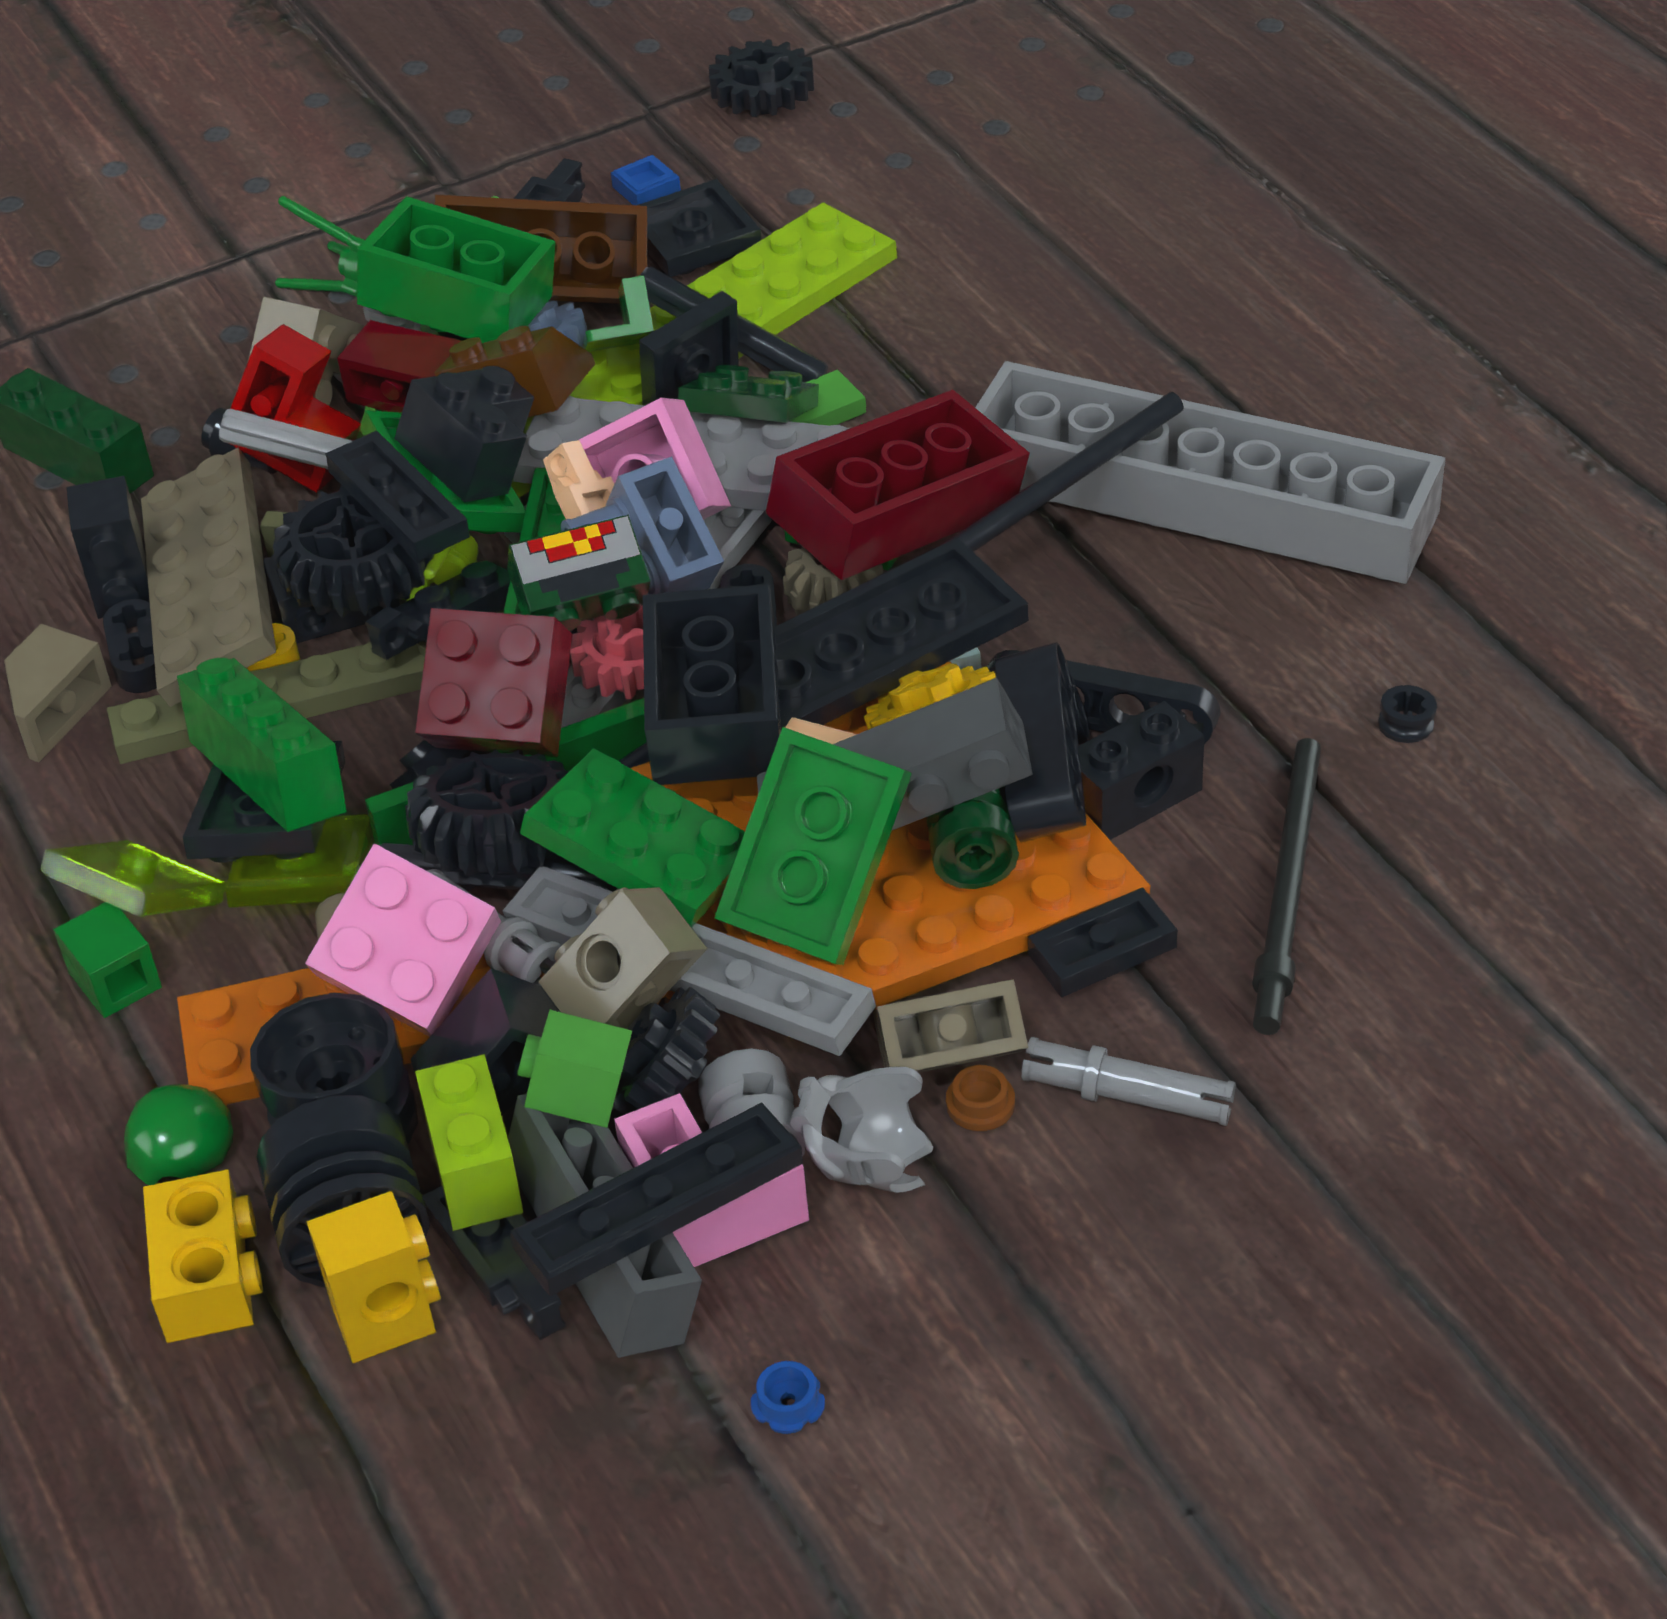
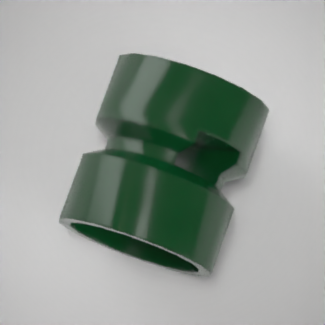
[925,786,1019,889]

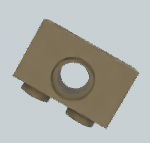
[539,887,708,1029]
[872,979,1028,1073]

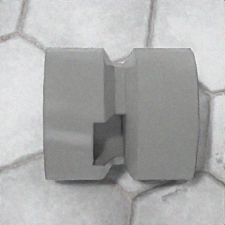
[698,1048,805,1157]

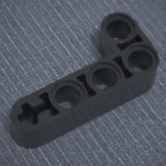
[995,642,1090,843]

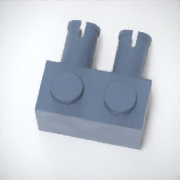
[561,456,724,594]

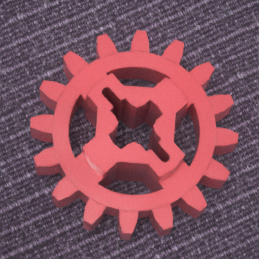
[570,605,644,699]

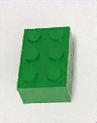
[357,196,556,343]

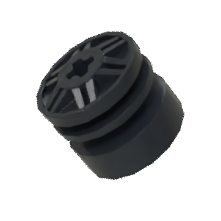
[250,993,418,1145]
[256,1095,430,1287]

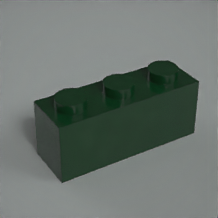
[0,368,154,493]

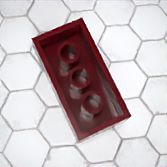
[765,389,1030,581]

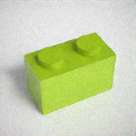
[415,1054,523,1231]

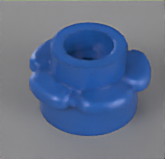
[750,1361,825,1434]

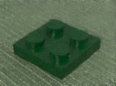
[678,365,819,423]

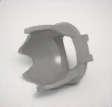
[790,1067,933,1193]

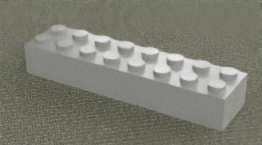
[975,361,1445,584]

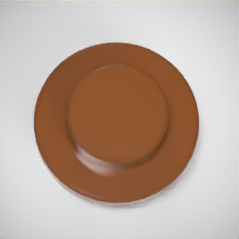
[946,1065,1015,1131]

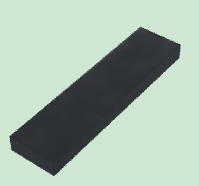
[510,1102,803,1296]

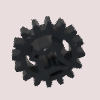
[709,39,814,117]
[610,987,720,1119]

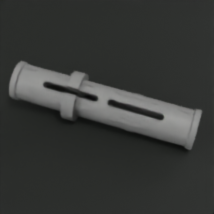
[1021,1037,1236,1126]

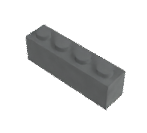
[757,678,1033,830]
[508,1094,702,1358]

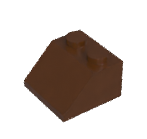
[435,326,596,417]

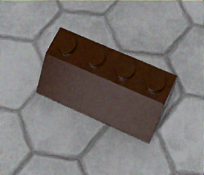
[435,194,647,304]

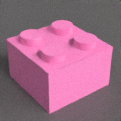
[579,398,731,520]
[305,843,501,1037]

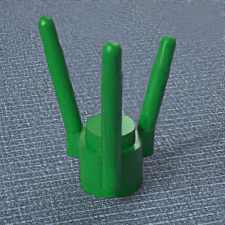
[275,196,365,297]

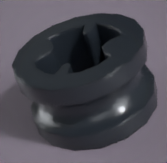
[1378,685,1438,743]

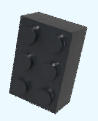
[643,584,781,785]

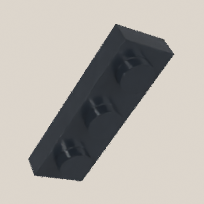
[325,430,470,562]

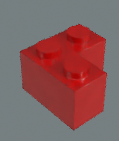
[229,324,361,493]

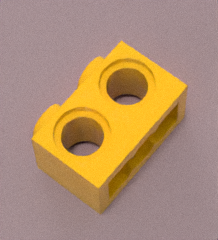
[143,1169,263,1343]

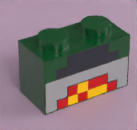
[507,514,651,631]

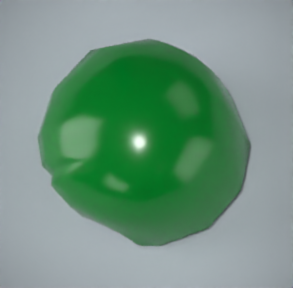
[124,1084,233,1185]

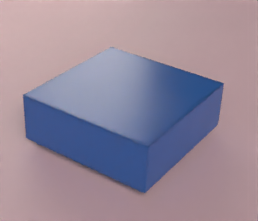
[611,155,681,205]

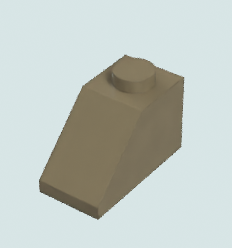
[4,624,112,762]

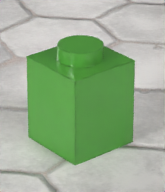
[518,1010,632,1128]

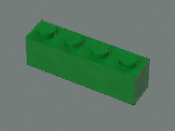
[177,658,347,832]

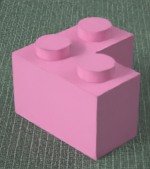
[614,1093,809,1267]

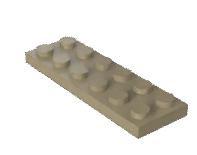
[141,447,276,707]

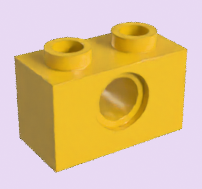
[306,1191,441,1363]

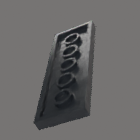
[775,538,1029,730]

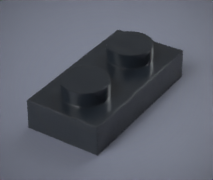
[1028,887,1178,998]

